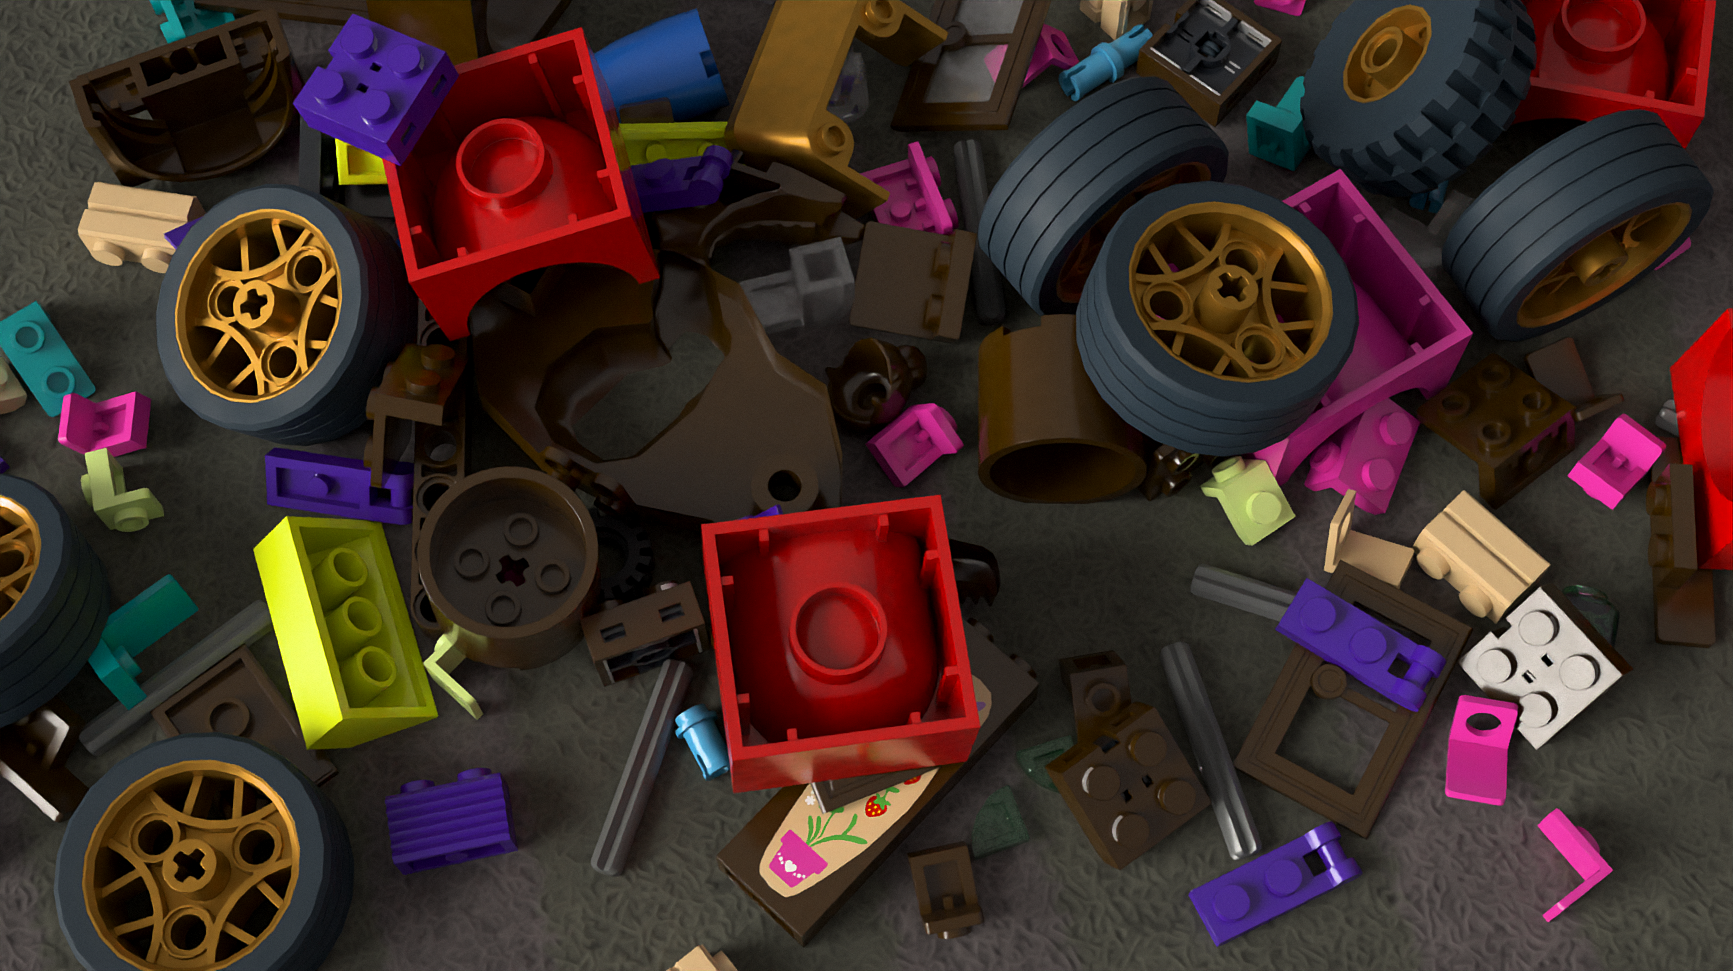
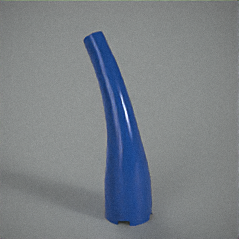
[395,8,730,296]

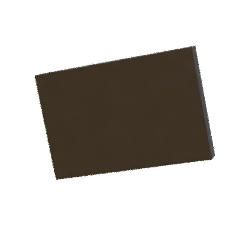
[150,644,339,820]

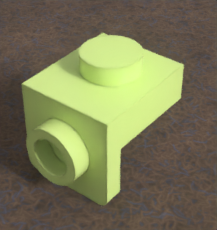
[81,448,164,532]
[1200,456,1296,546]

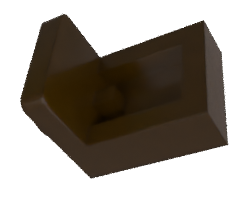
[907,841,985,939]

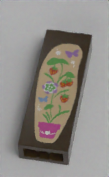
[715,618,1039,948]

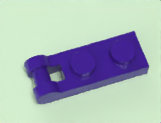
[631,145,734,213]
[265,447,414,525]
[1275,578,1447,712]
[1189,821,1363,947]

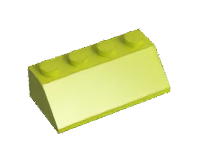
[253,516,438,750]

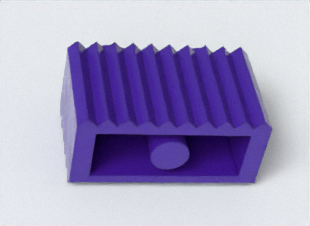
[385,768,518,875]

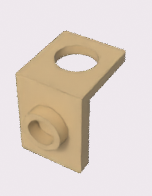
[1324,489,1414,590]

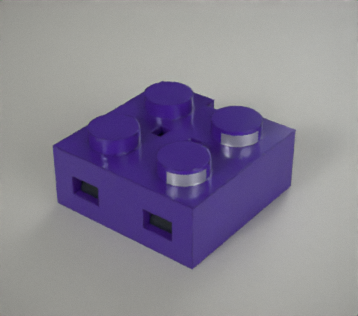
[293,14,459,166]

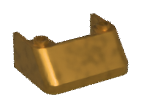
[724,0,948,219]

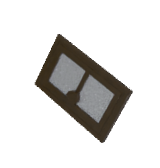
[890,0,1052,132]

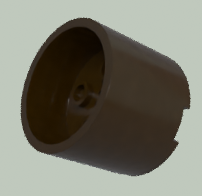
[978,314,1147,504]
[417,466,601,671]

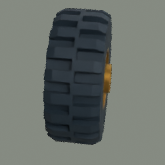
[1300,0,1537,197]

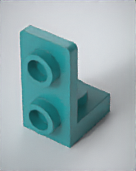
[1246,76,1311,171]
[0,301,96,417]
[88,574,198,711]

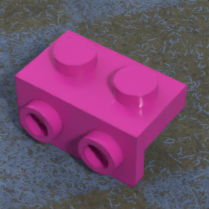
[860,141,959,236]
[1304,398,1420,515]

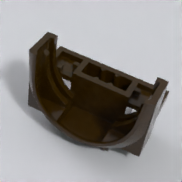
[69,6,306,187]

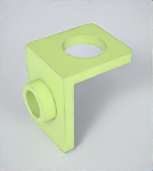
[423,634,483,720]

